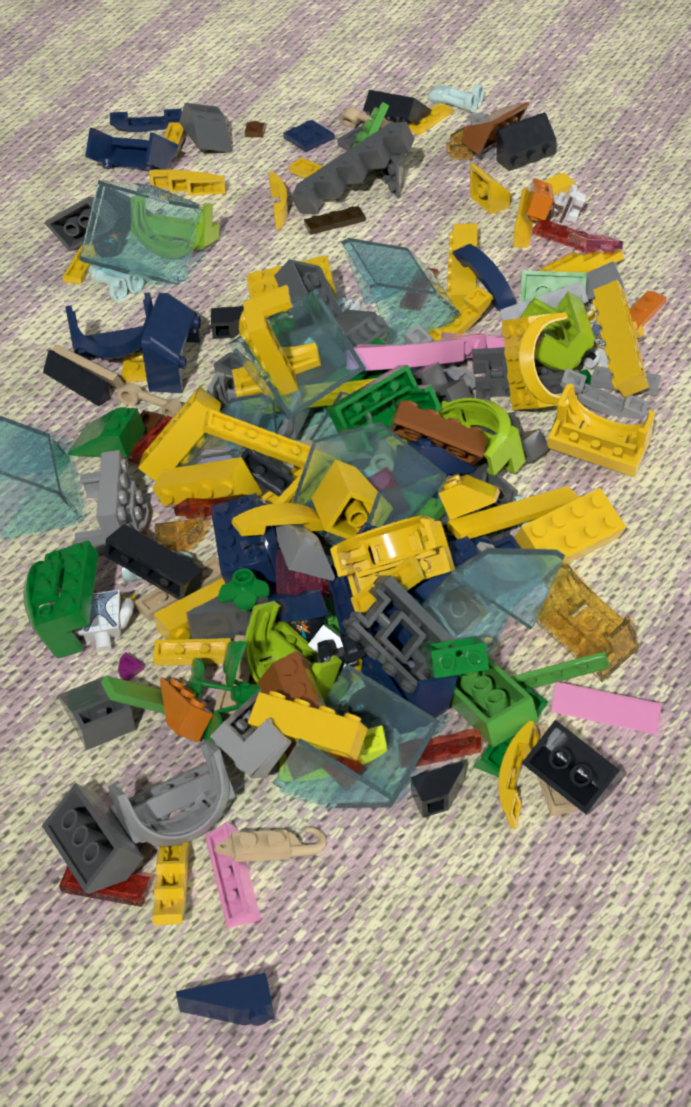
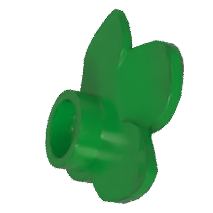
[218,568,269,611]

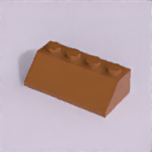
[461,102,529,154]
[387,400,488,466]
[258,651,341,778]

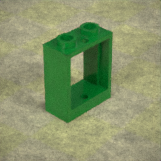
[423,636,489,678]

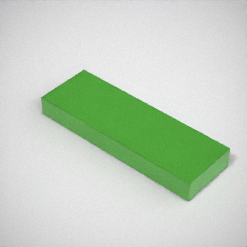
[101,675,165,714]

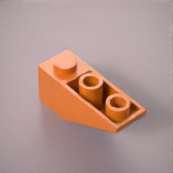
[160,677,213,742]

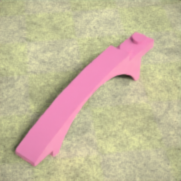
[347,332,486,371]

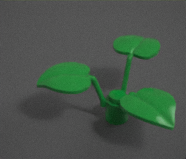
[188,641,260,744]

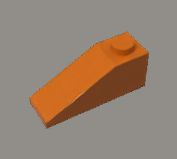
[526,178,554,221]

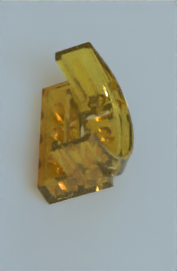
[530,562,640,682]

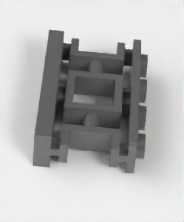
[472,345,564,398]
[341,575,455,695]

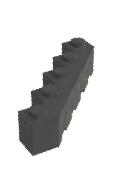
[291,122,415,214]
[413,362,549,463]

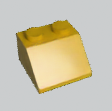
[470,163,511,215]
[438,474,500,520]

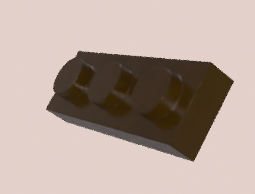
[304,206,366,235]

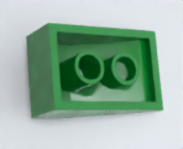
[68,407,145,458]

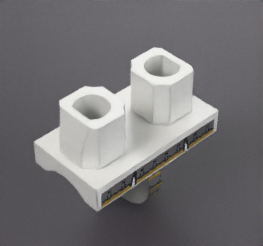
[552,184,586,224]

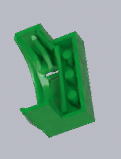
[326,365,442,453]
[23,540,98,658]

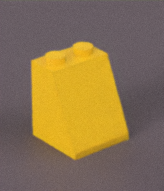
[311,459,391,539]

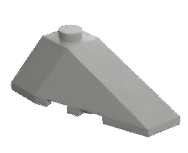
[274,524,335,581]

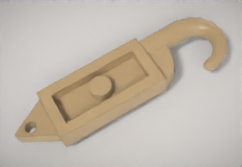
[214,827,326,862]

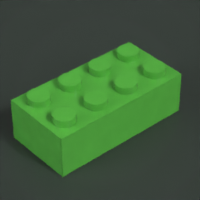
[450,656,538,748]

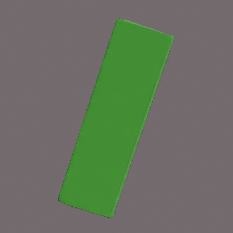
[510,651,610,689]

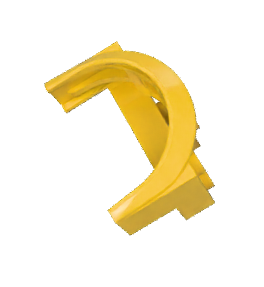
[239,285,321,396]
[502,312,577,410]
[547,384,655,477]
[330,515,455,596]

